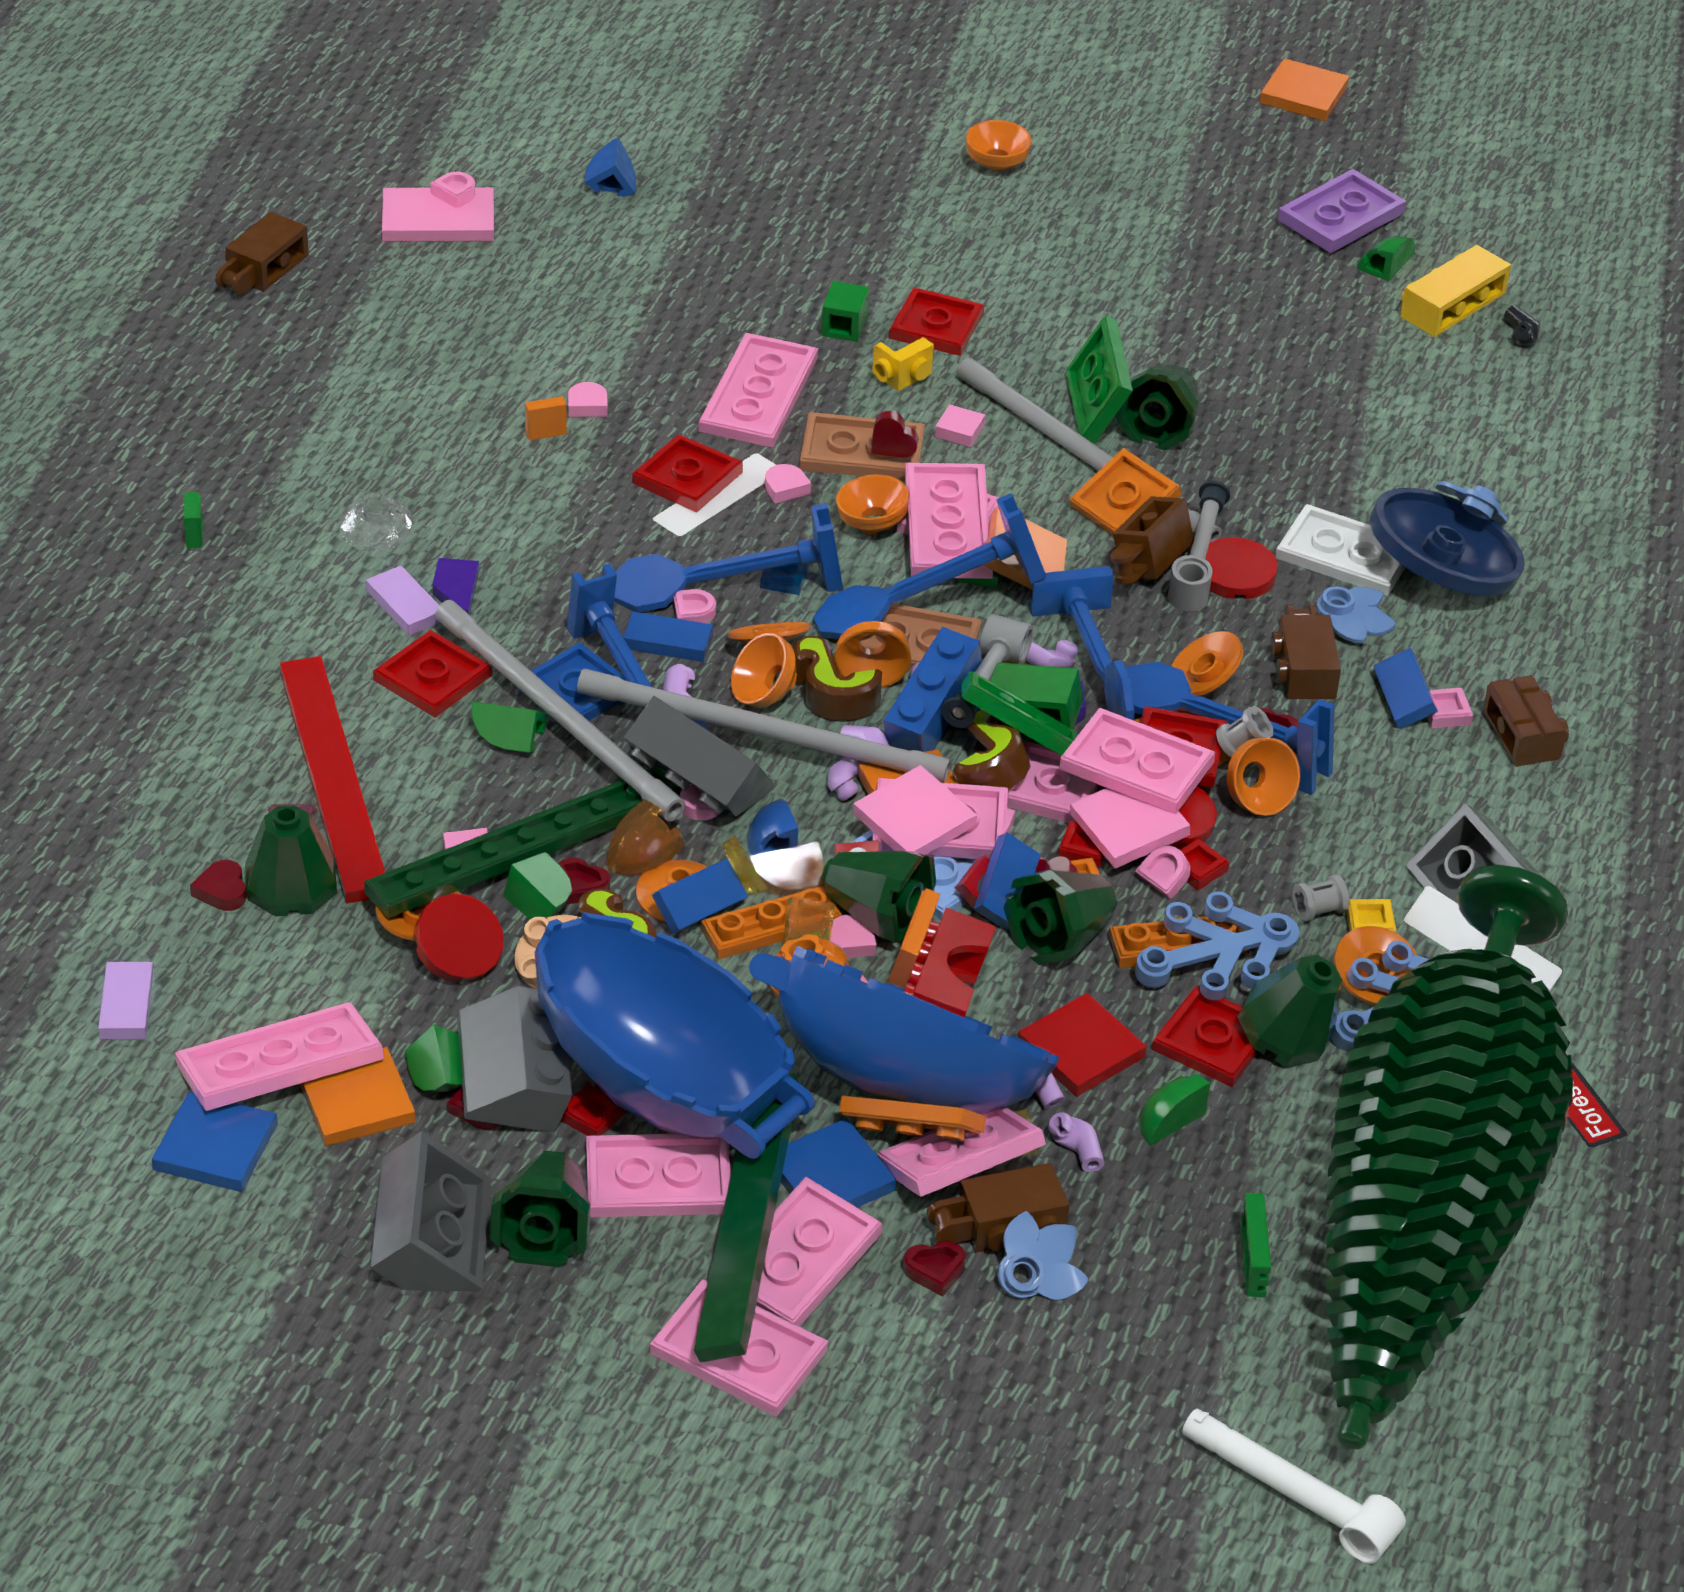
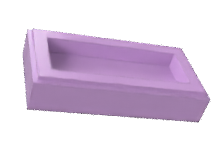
[366,566,440,636]
[98,962,154,1039]

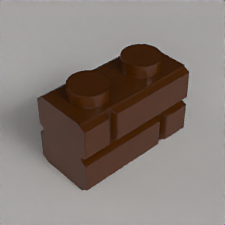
[1483,675,1569,767]

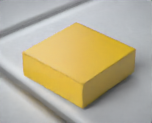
[1346,899,1396,933]

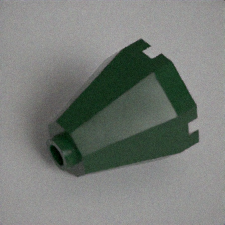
[1115,365,1199,450]
[245,805,337,917]
[822,851,936,942]
[1004,870,1117,965]
[1238,955,1342,1067]
[490,1150,591,1268]

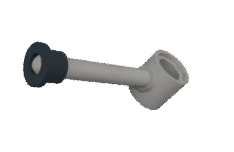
[1168,480,1231,611]
[942,614,1034,728]

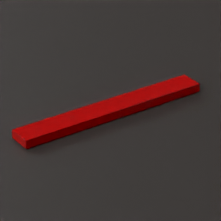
[280,656,386,904]

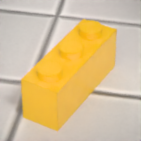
[1400,245,1511,337]

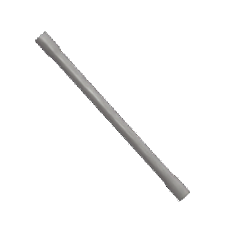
[957,358,1222,542]
[436,600,685,821]
[577,668,951,783]

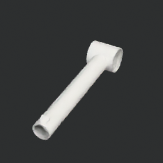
[1182,1408,1406,1564]

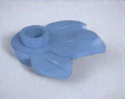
[1435,481,1508,525]
[1316,586,1396,643]
[998,1211,1088,1300]

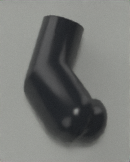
[1504,305,1540,347]

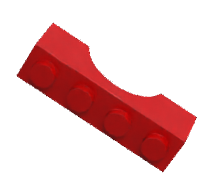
[904,907,996,1017]

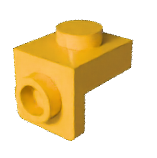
[872,337,934,391]

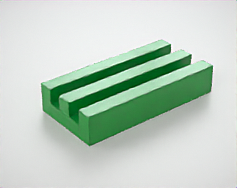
[1240,1193,1271,1297]

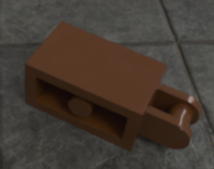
[215,212,309,295]
[1110,496,1194,584]
[1271,605,1341,699]
[926,1163,1070,1253]

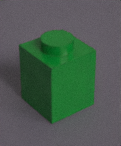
[821,281,870,342]

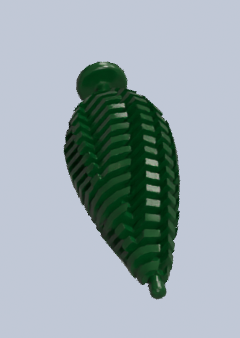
[1325,865,1573,1449]

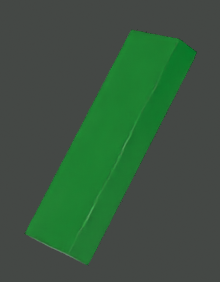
[962,671,1078,756]

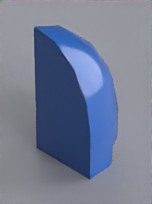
[585,137,636,196]
[747,799,798,866]

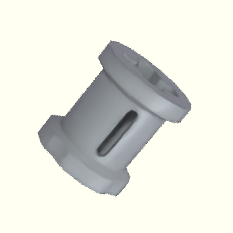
[1216,706,1274,758]
[1292,874,1349,921]

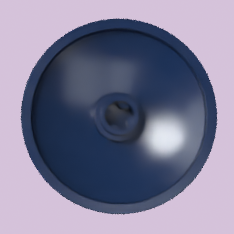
[1370,488,1525,596]

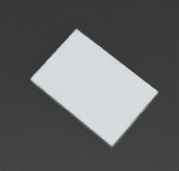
[1275,504,1405,596]

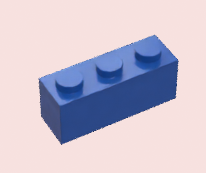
[884,627,982,752]

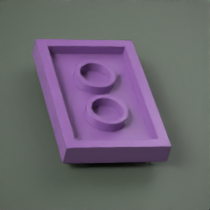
[1278,169,1406,253]

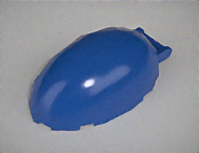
[534,912,815,1159]
[749,946,1060,1114]

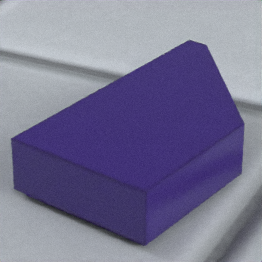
[432,558,479,615]

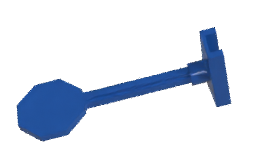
[813,493,1047,639]
[614,503,844,612]
[567,563,710,771]
[1028,566,1134,721]
[1125,662,1335,795]

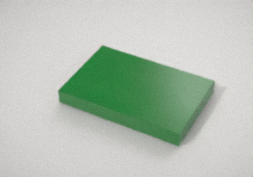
[1066,315,1133,444]

